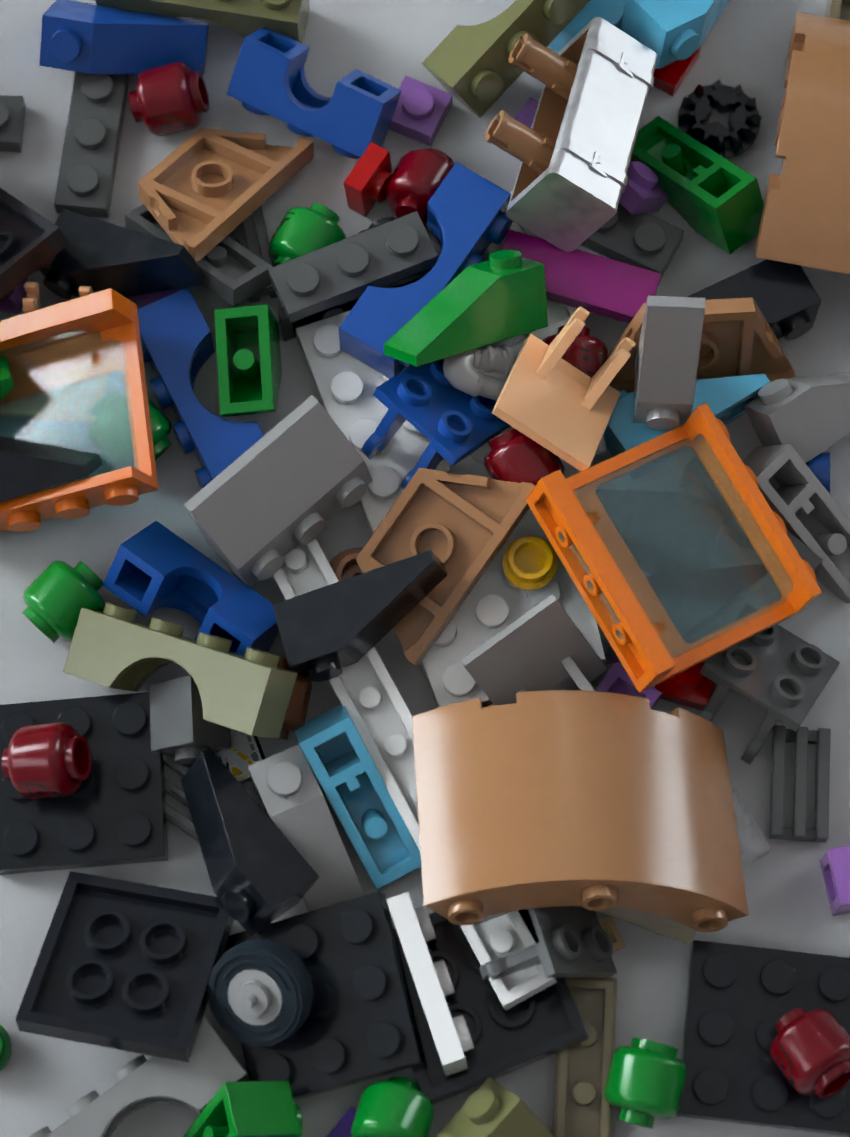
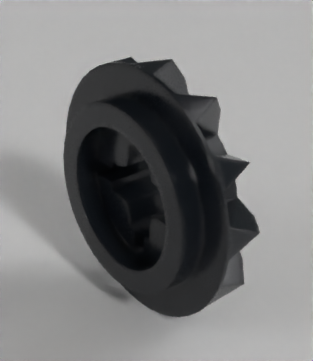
[677,79,762,159]

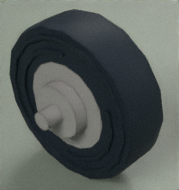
[207,939,314,1046]

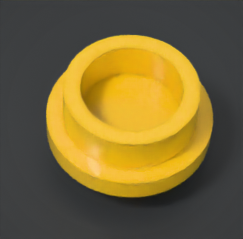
[502,536,558,591]

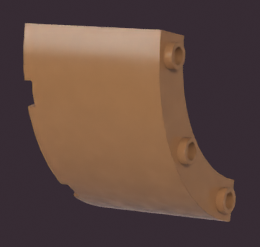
[755,11,850,275]
[412,690,748,932]

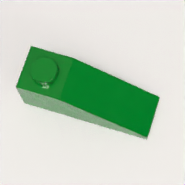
[630,116,764,255]
[384,250,548,367]

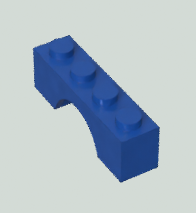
[339,162,513,379]
[137,287,264,489]

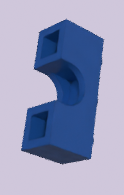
[227,26,402,159]
[102,521,279,656]

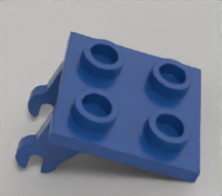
[361,358,510,490]

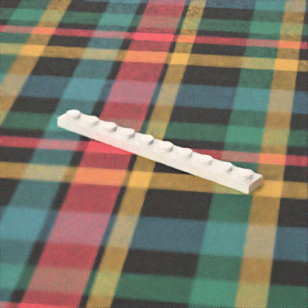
[273,538,557,1010]

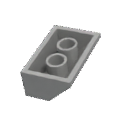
[184,395,373,587]

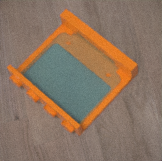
[0,288,159,532]
[525,403,822,693]

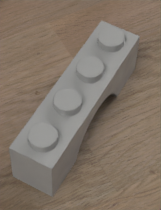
[29,1018,249,1137]

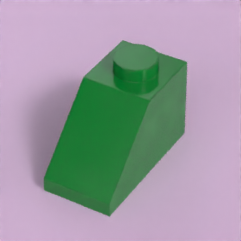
[214,304,282,417]
[183,1081,302,1137]

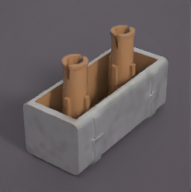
[484,17,658,252]

